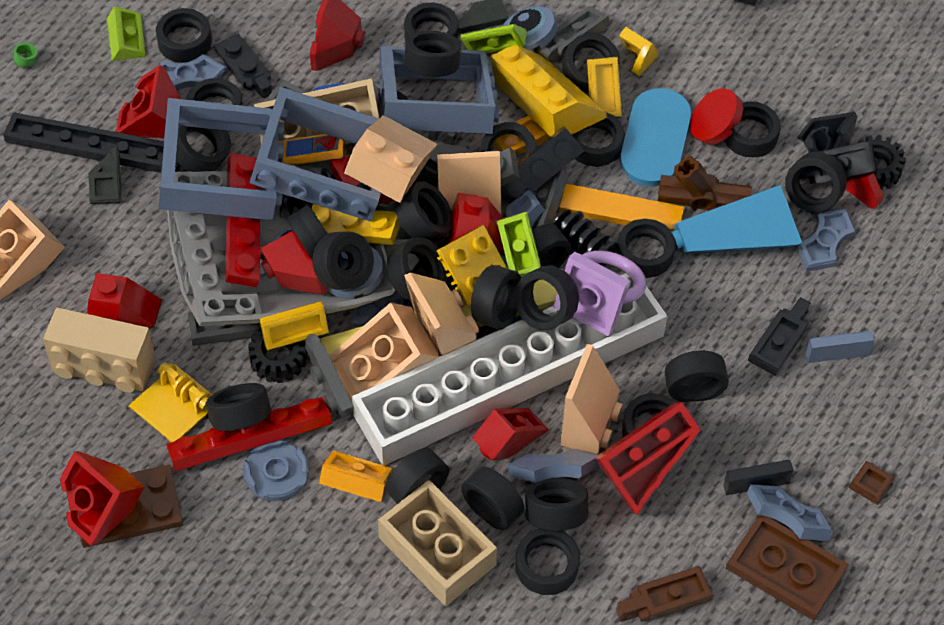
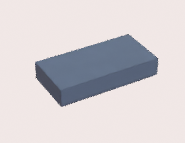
[806,331,875,363]

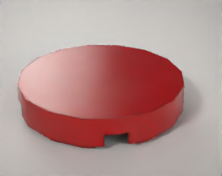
[690,88,743,145]

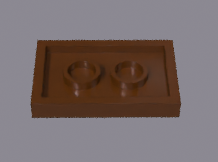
[81,464,183,548]
[725,515,849,621]

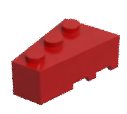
[595,402,701,515]

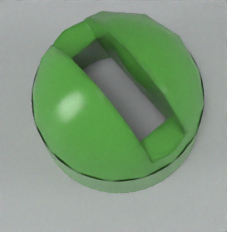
[13,43,37,68]

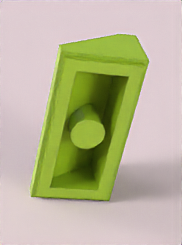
[107,6,146,61]
[461,24,527,54]
[497,212,541,277]

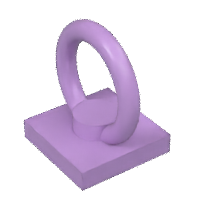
[553,251,646,337]

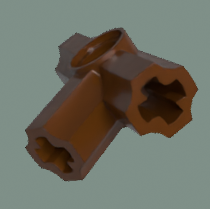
[658,156,752,211]

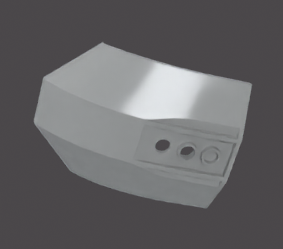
[167,145,437,326]

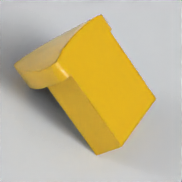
[619,27,658,76]

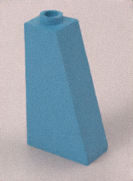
[672,185,802,254]

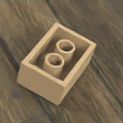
[43,307,156,393]
[378,480,497,607]

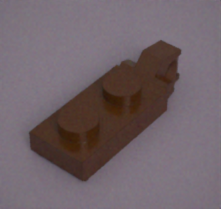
[616,566,713,622]

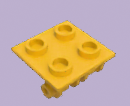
[437,225,507,306]
[129,362,212,442]

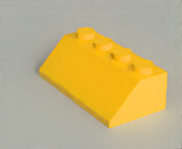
[491,44,607,137]

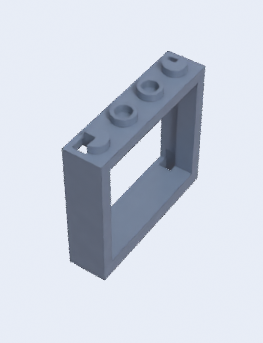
[379,46,499,134]
[249,87,381,222]
[158,98,284,220]

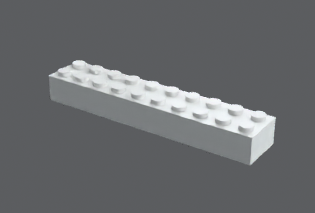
[352,273,667,466]

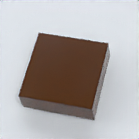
[849,461,895,505]

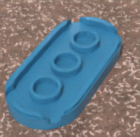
[620,88,691,186]

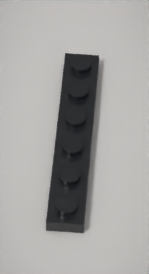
[3,112,181,173]

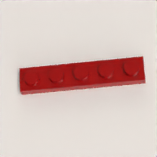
[226,153,260,288]
[166,397,333,471]

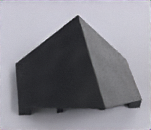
[797,112,858,153]

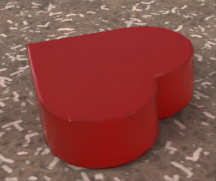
[846,173,884,209]

